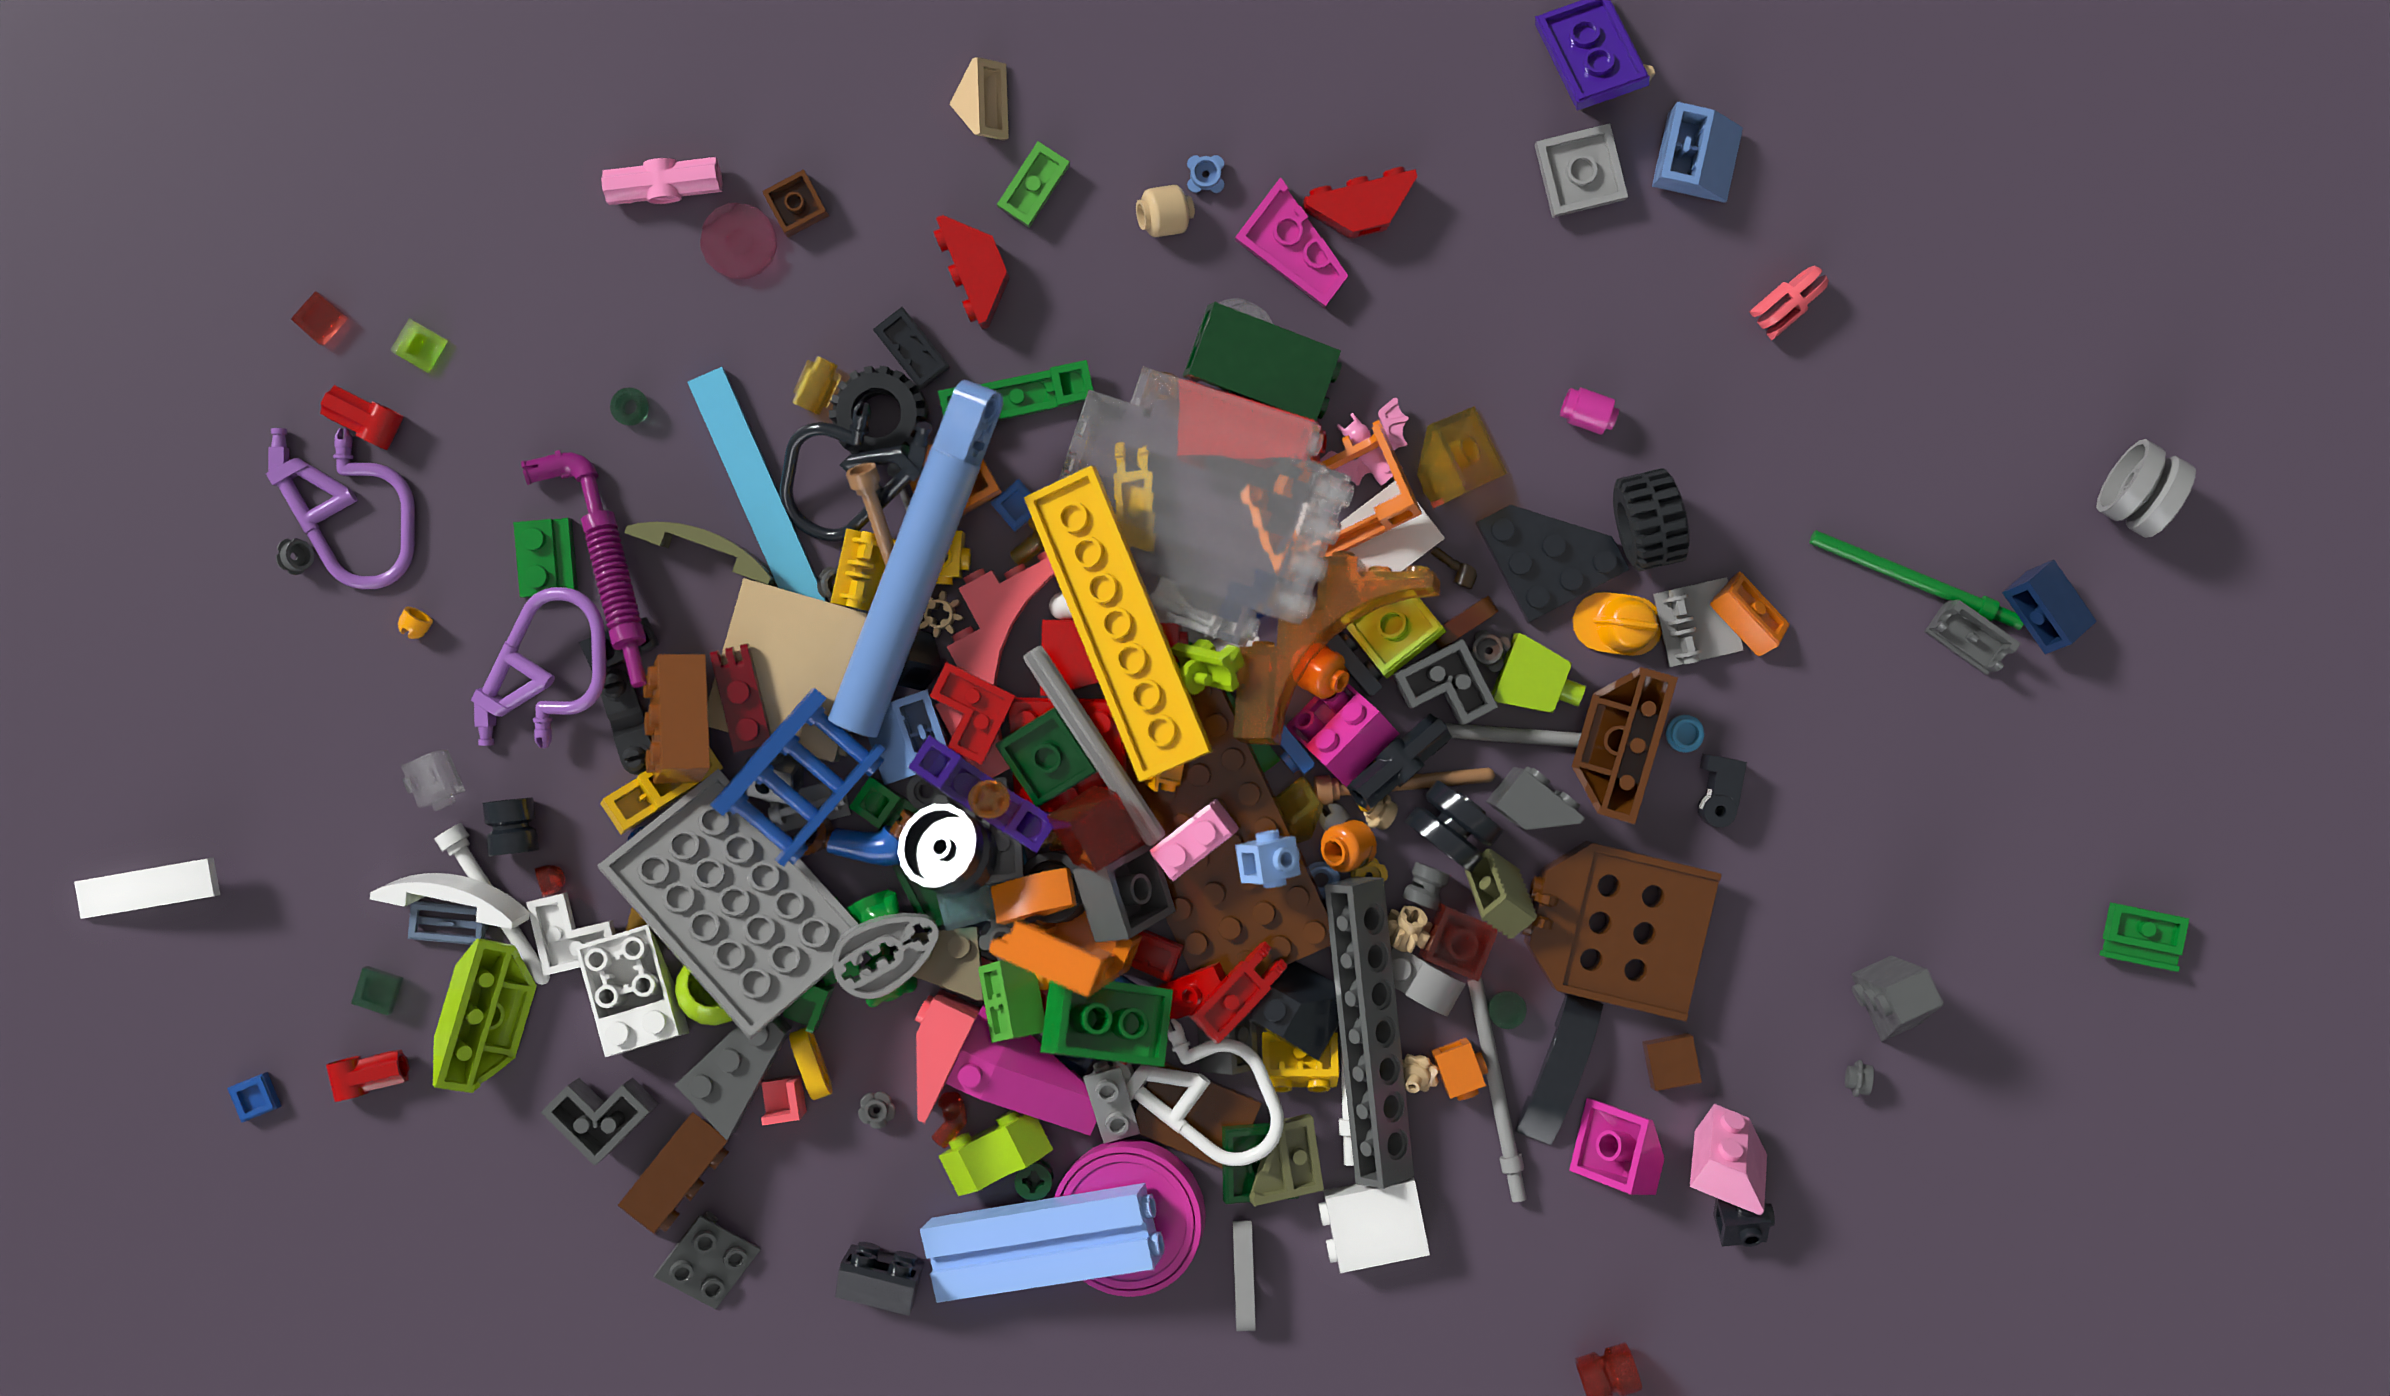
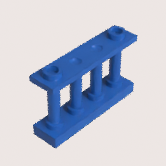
[710,688,885,867]

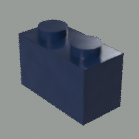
[2002,559,2097,654]

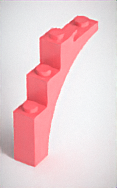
[935,551,1055,778]

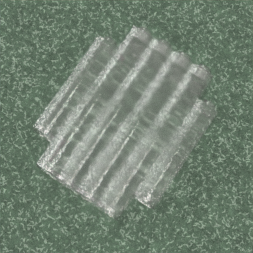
[1058,367,1354,646]

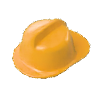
[1573,592,1662,656]

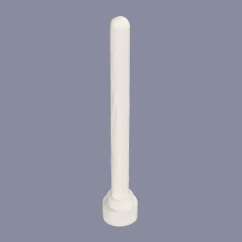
[434,823,550,985]

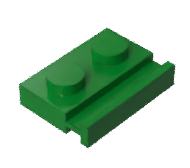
[513,518,578,598]
[2099,902,2190,972]

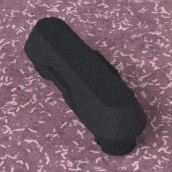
[601,669,651,775]

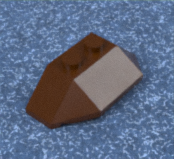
[1572,667,1678,824]

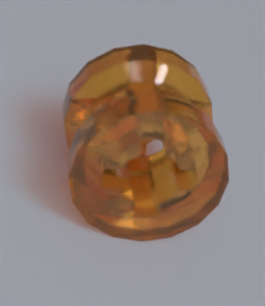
[968,780,1010,819]

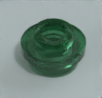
[610,387,649,426]

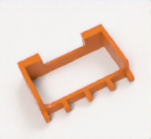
[1242,420,1422,581]
[989,911,1142,997]

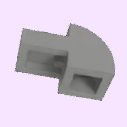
[1391,947,1466,1016]

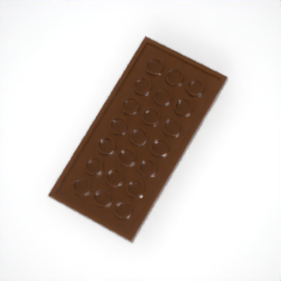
[1116,686,1331,976]

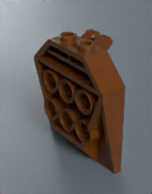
[1520,841,1722,1022]

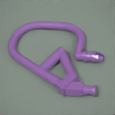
[266,428,415,589]
[471,587,606,748]

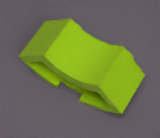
[939,1110,1053,1196]

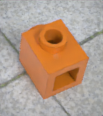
[1431,1037,1488,1101]

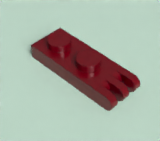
[710,643,771,753]

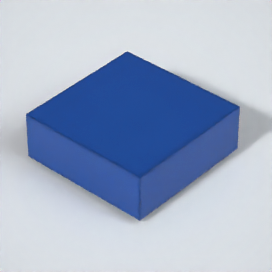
[990,479,1032,532]
[227,1072,281,1123]

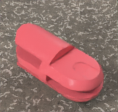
[1749,266,1829,340]

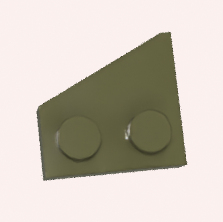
[1249,1113,1324,1206]

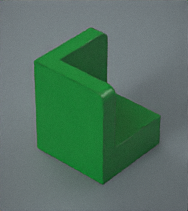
[783,981,834,1034]

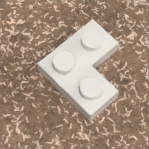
[526,892,616,976]

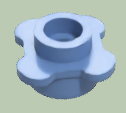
[1187,155,1224,193]

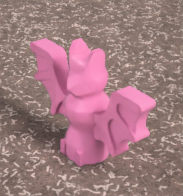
[1320,398,1409,486]

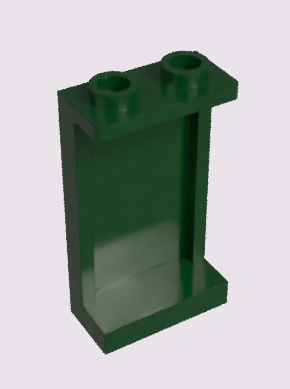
[1182,302,1342,421]

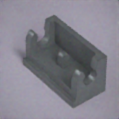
[1924,600,2021,675]

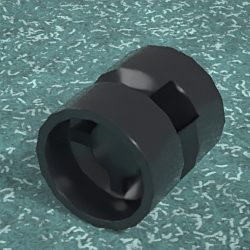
[482,797,539,856]

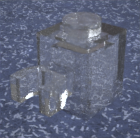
[401,750,465,811]

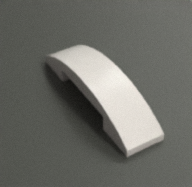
[370,873,530,929]

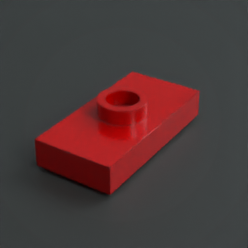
[1131,929,1184,982]
[1156,962,1226,1020]

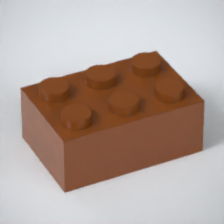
[643,654,710,784]

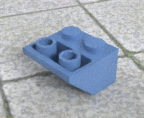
[1652,102,1743,203]
[868,689,950,785]

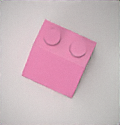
[1690,1104,1767,1216]

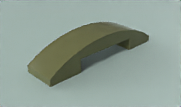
[624,522,776,587]

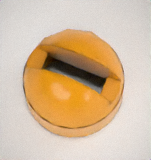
[398,606,433,639]

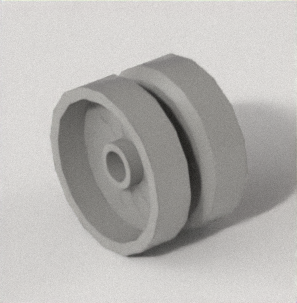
[2096,439,2196,538]

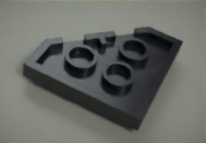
[1475,504,1629,623]

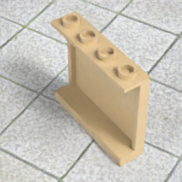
[707,578,868,762]

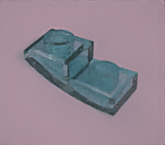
[936,884,997,931]

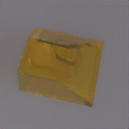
[1417,406,1507,509]

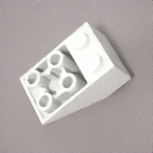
[575,925,690,1057]

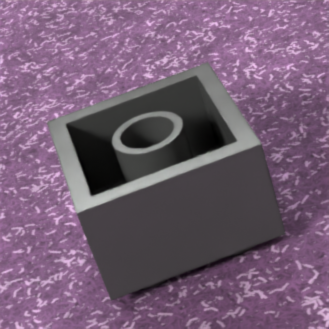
[1072,841,1176,942]

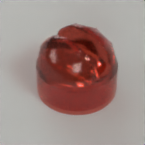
[535,865,565,897]

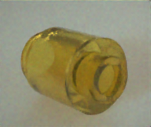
[792,356,842,415]

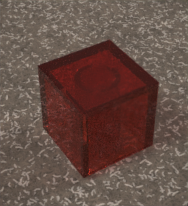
[1047,786,1143,872]
[1419,902,1498,981]

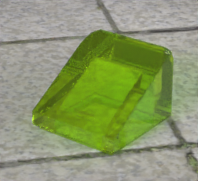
[391,318,448,373]

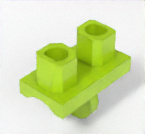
[1171,638,1245,694]

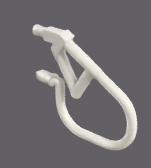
[1112,1019,1284,1166]

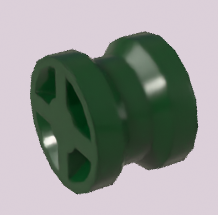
[1014,1158,1054,1201]

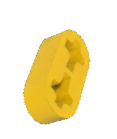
[789,1027,833,1100]

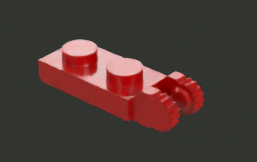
[1189,941,1287,1044]

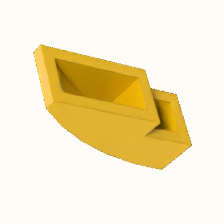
[600,747,723,835]

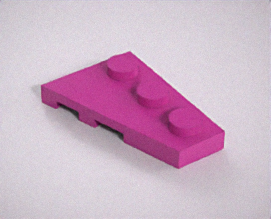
[1235,177,1348,308]

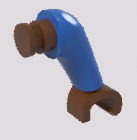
[790,809,915,866]

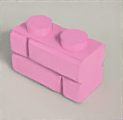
[1149,799,1239,881]

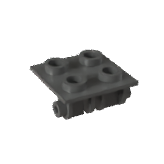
[654,1211,761,1310]

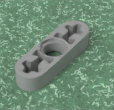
[1233,1221,1256,1331]

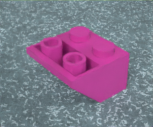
[1286,684,1400,787]

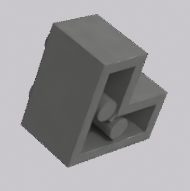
[1391,639,1498,725]
[541,1077,659,1166]

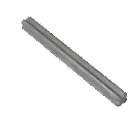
[1024,646,1165,846]

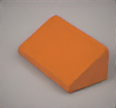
[1710,571,1790,656]

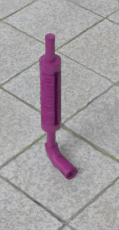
[521,450,647,687]

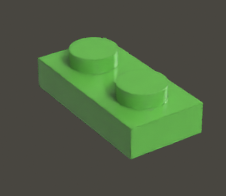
[997,141,1070,228]

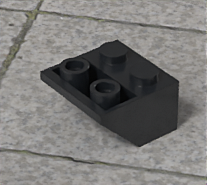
[835,1242,924,1316]

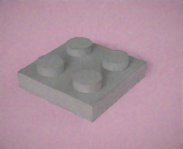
[1535,123,1628,218]

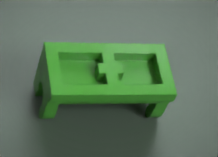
[978,960,1045,1043]

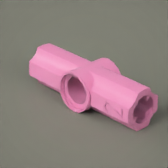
[601,157,723,205]

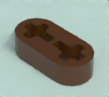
[1434,595,1499,650]

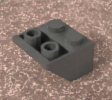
[1486,766,1585,830]

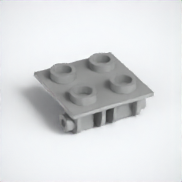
[1653,577,1744,667]

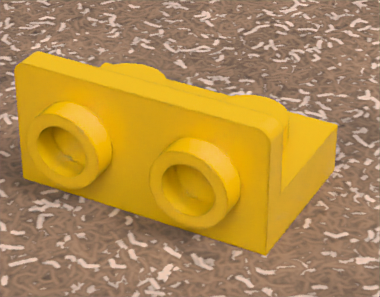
[1262,1032,1339,1093]

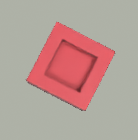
[761,1075,807,1125]

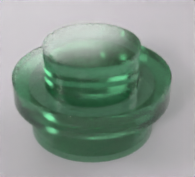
[1488,991,1527,1029]

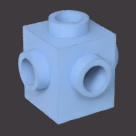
[1235,830,1301,888]

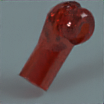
[931,1092,967,1149]

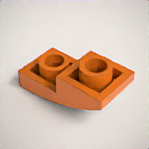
[991,868,1077,925]

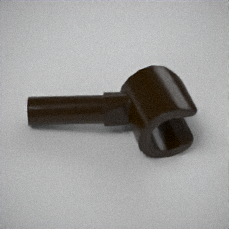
[1431,546,1477,589]

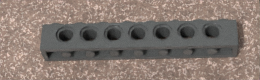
[1324,876,1414,1189]

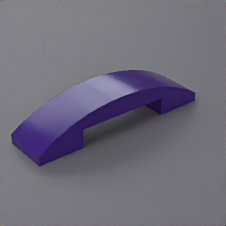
[907,735,1057,853]

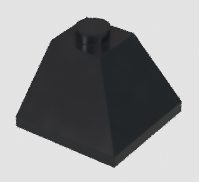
[1249,961,1339,1061]

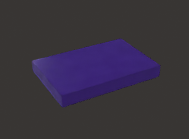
[1535,0,1650,111]

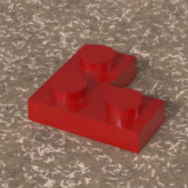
[929,662,1016,765]

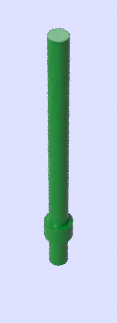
[1809,530,2024,630]

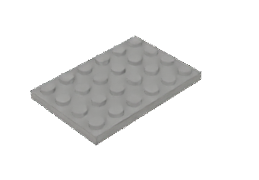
[598,769,858,1039]

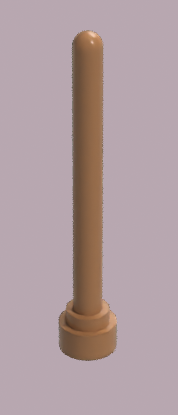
[846,463,921,630]
[1314,768,1495,806]

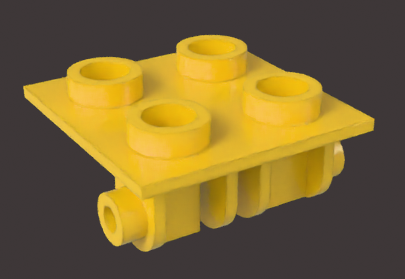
[830,528,896,611]

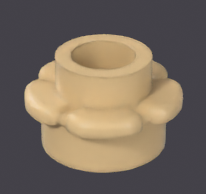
[1364,795,1398,830]

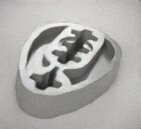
[833,913,939,999]

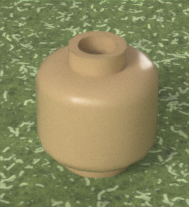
[1136,185,1195,238]

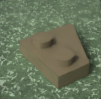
[906,927,984,1002]

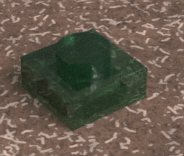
[351,966,404,1015]

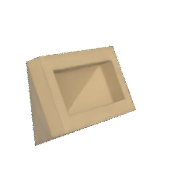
[950,57,1009,140]

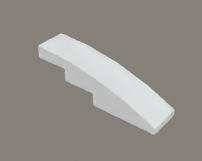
[74,857,220,919]

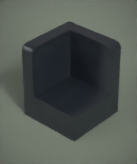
[897,630,942,691]

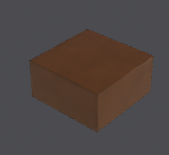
[762,169,829,238]
[1642,1033,1702,1091]

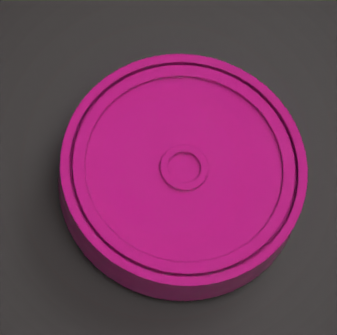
[1054,1139,1206,1297]

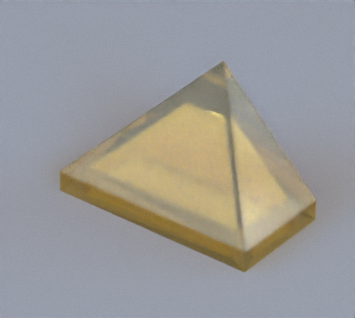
[1275,776,1323,843]

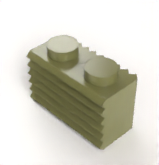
[1465,849,1537,939]

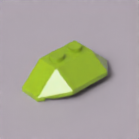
[433,938,537,1093]

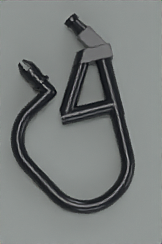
[780,401,932,542]

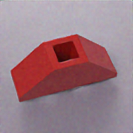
[1303,167,1417,239]
[933,215,1010,330]

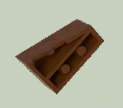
[617,1112,729,1236]

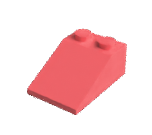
[915,989,981,1123]

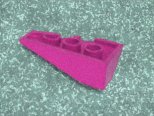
[946,1004,1097,1136]

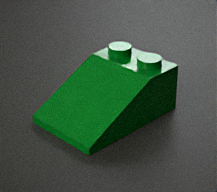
[1040,980,1173,1067]

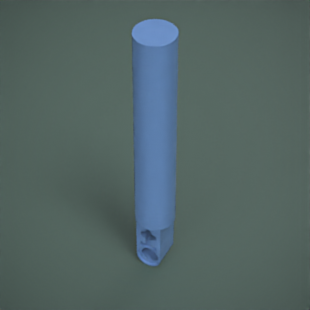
[828,380,1003,737]

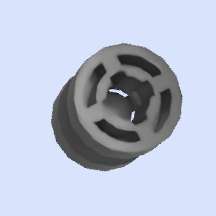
[1402,862,1451,911]

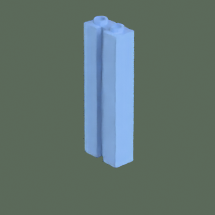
[920,1183,1165,1303]

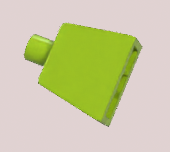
[1491,633,1586,713]

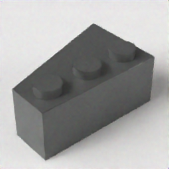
[1851,955,1944,1042]
[675,1015,792,1140]

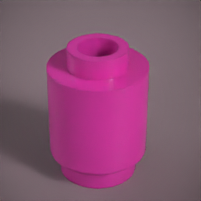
[1560,387,1619,435]

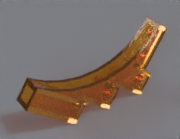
[1233,551,1440,745]

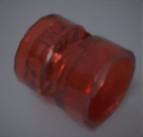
[1575,1342,1643,1396]

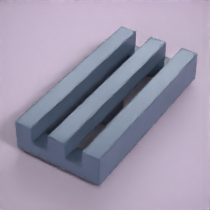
[408,900,489,945]

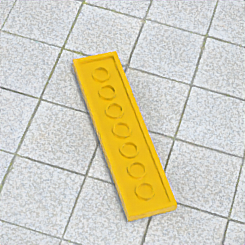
[1024,465,1213,782]

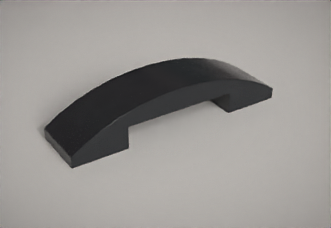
[1515,993,1604,1145]

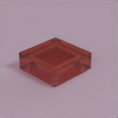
[291,291,348,346]

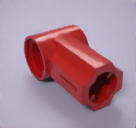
[320,385,404,450]
[326,1049,410,1102]

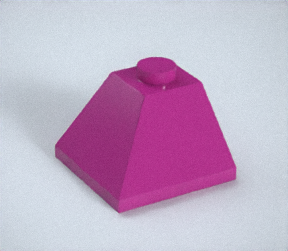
[1569,1098,1665,1195]

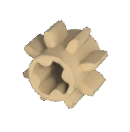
[919,591,964,638]
[1388,905,1433,953]

